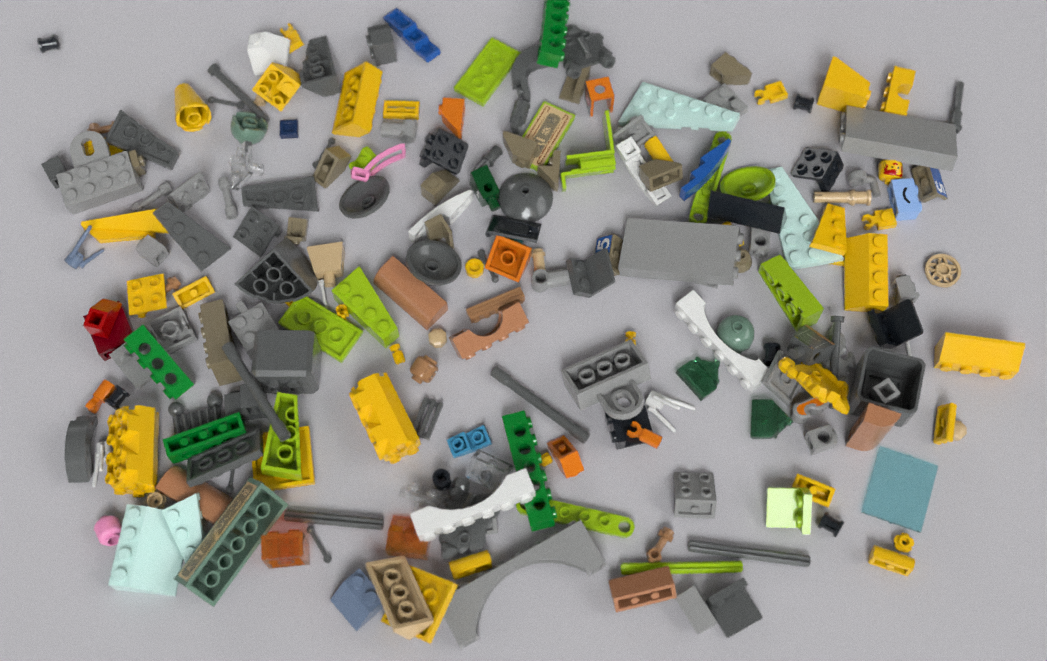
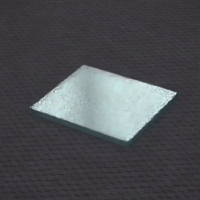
[861,446,938,533]

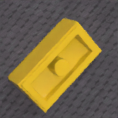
[172,275,215,309]

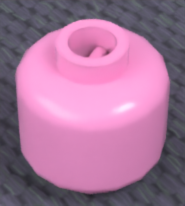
[94,516,122,546]

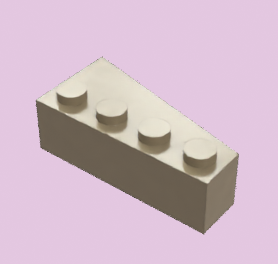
[198,299,242,386]

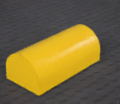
[644,136,673,162]
[791,473,836,508]
[868,545,915,576]
[448,549,493,580]

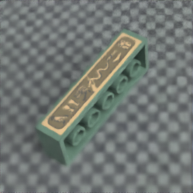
[174,477,288,607]

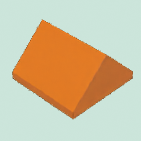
[485,235,532,283]

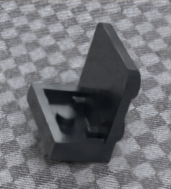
[419,128,468,175]
[791,148,844,192]
[867,299,924,349]
[604,405,653,450]

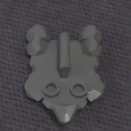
[562,25,615,79]
[438,476,500,560]

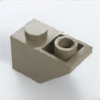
[709,52,752,85]

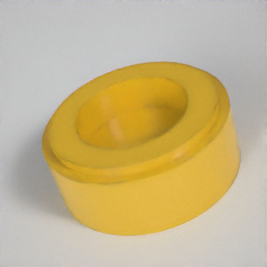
[465,258,484,278]

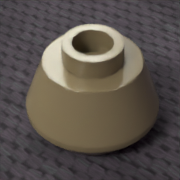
[736,248,752,273]

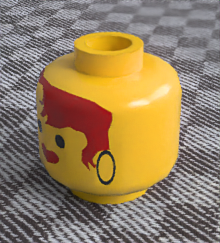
[878,159,903,185]

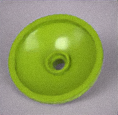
[720,166,776,201]

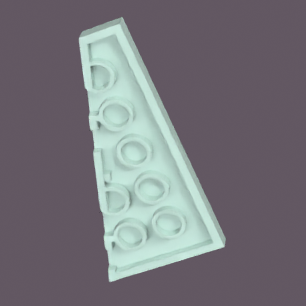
[618,82,740,132]
[769,167,844,270]

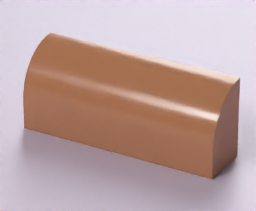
[373,256,448,330]
[846,403,901,451]
[155,465,234,525]

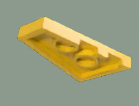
[809,203,847,256]

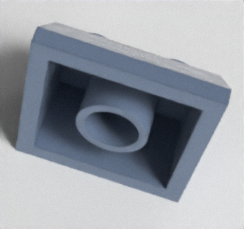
[330,568,383,632]

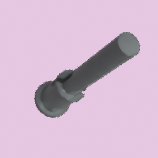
[949,81,964,134]

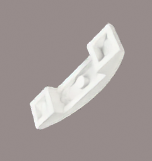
[616,137,672,206]

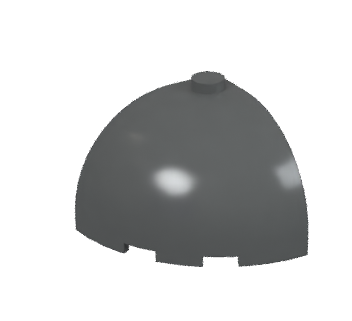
[234,237,317,304]

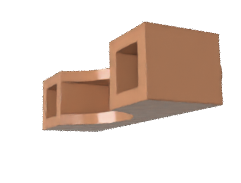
[448,301,529,360]

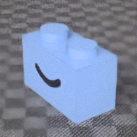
[887,178,922,221]

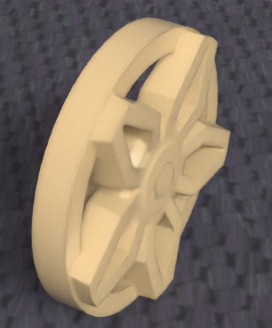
[925,254,961,288]

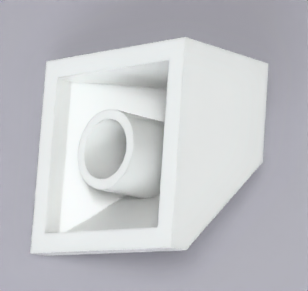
[247,32,291,76]

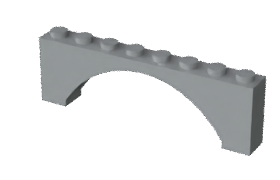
[444,520,606,649]

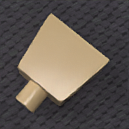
[307,242,345,288]

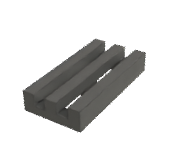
[413,397,443,440]

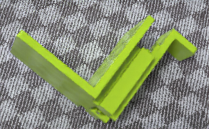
[560,110,616,192]

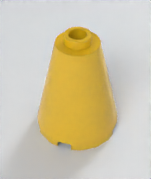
[174,83,212,132]

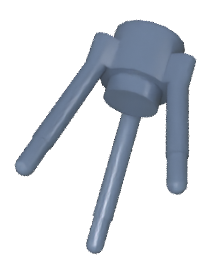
[64,225,104,269]

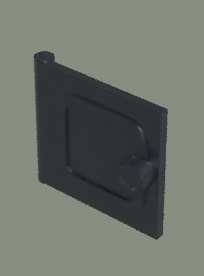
[485,215,542,243]

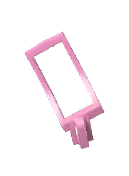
[350,144,406,182]

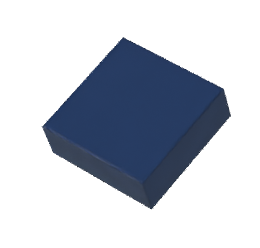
[280,119,299,139]

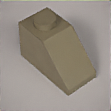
[503,131,538,169]
[313,146,352,189]
[639,159,683,192]
[420,170,460,206]

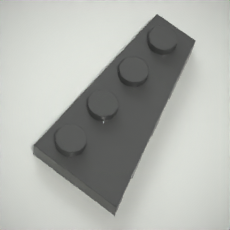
[105,110,180,170]
[241,176,319,212]
[152,201,231,272]

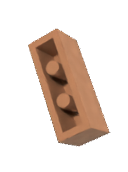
[608,566,677,613]

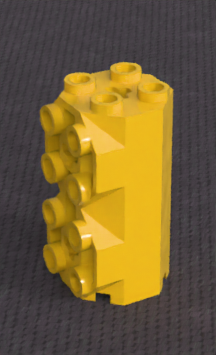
[348,372,421,464]
[105,405,159,498]

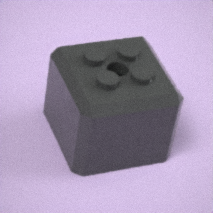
[251,330,322,394]
[849,346,926,427]

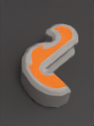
[790,397,830,424]

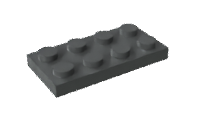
[186,427,263,488]

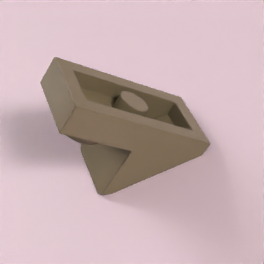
[538,150,561,192]

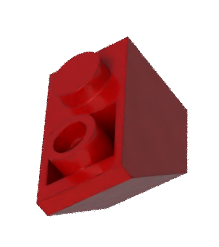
[83,298,122,339]

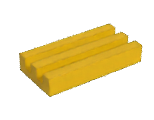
[383,100,420,120]
[933,402,957,445]

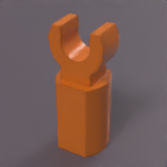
[85,379,115,414]
[627,421,663,449]

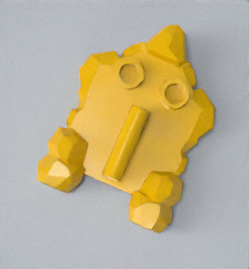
[778,357,850,415]

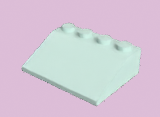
[108,504,184,597]

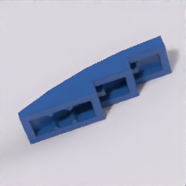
[383,8,441,63]
[679,139,731,201]

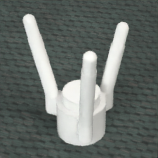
[645,391,696,432]
[92,441,114,487]

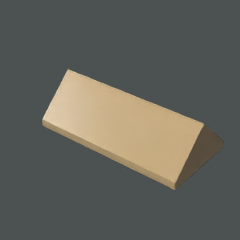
[365,555,434,640]

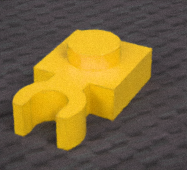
[280,23,304,54]
[753,81,788,105]
[861,208,897,230]

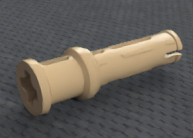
[813,189,871,206]

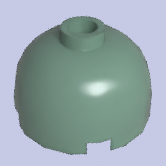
[230,112,268,146]
[716,315,755,354]

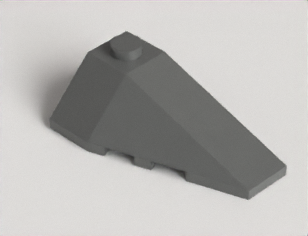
[299,36,341,97]

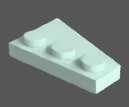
[162,493,205,563]

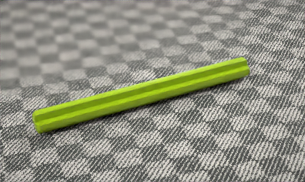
[620,561,743,575]

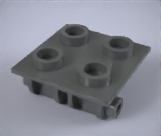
[233,206,282,257]

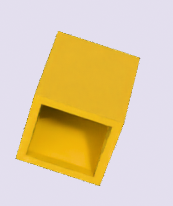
[817,56,872,112]

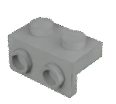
[612,115,655,148]

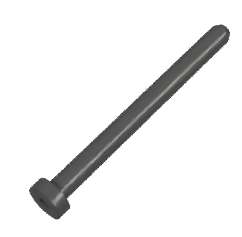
[208,64,270,123]
[829,316,845,409]

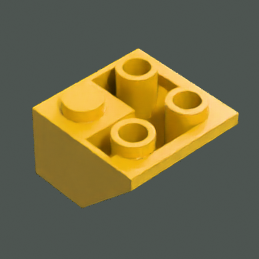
[252,62,301,111]

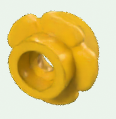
[894,533,914,553]

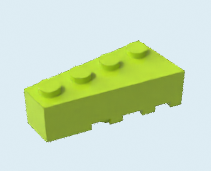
[758,255,824,332]
[331,266,399,349]
[261,392,302,481]

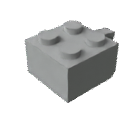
[228,301,279,360]

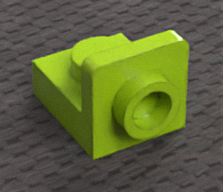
[348,146,377,171]

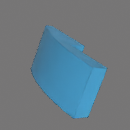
[447,425,493,458]

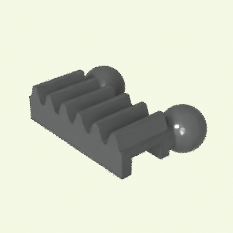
[168,393,223,435]

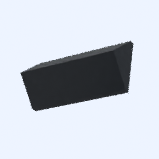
[707,190,787,234]

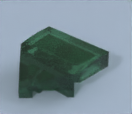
[676,357,720,401]
[750,399,793,439]

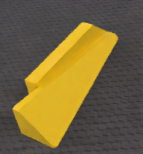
[81,208,169,243]

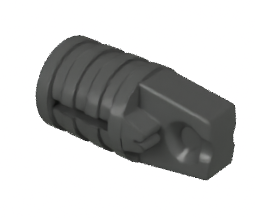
[509,100,530,134]

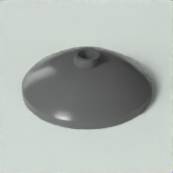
[498,173,553,222]
[339,176,390,219]
[406,240,462,285]

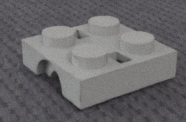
[700,83,748,117]
[145,306,198,354]

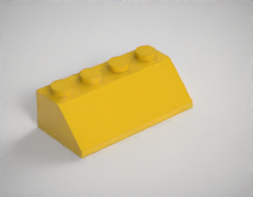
[332,61,383,137]
[844,233,888,312]
[934,332,1025,380]

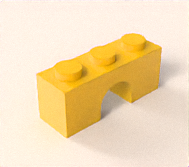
[880,66,916,116]

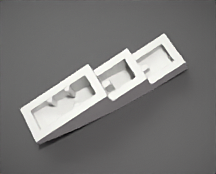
[408,190,473,243]

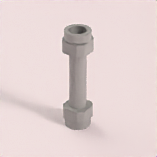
[218,177,238,220]
[129,182,172,213]

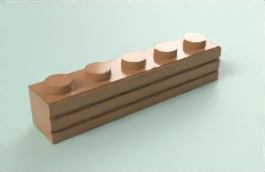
[466,287,525,324]

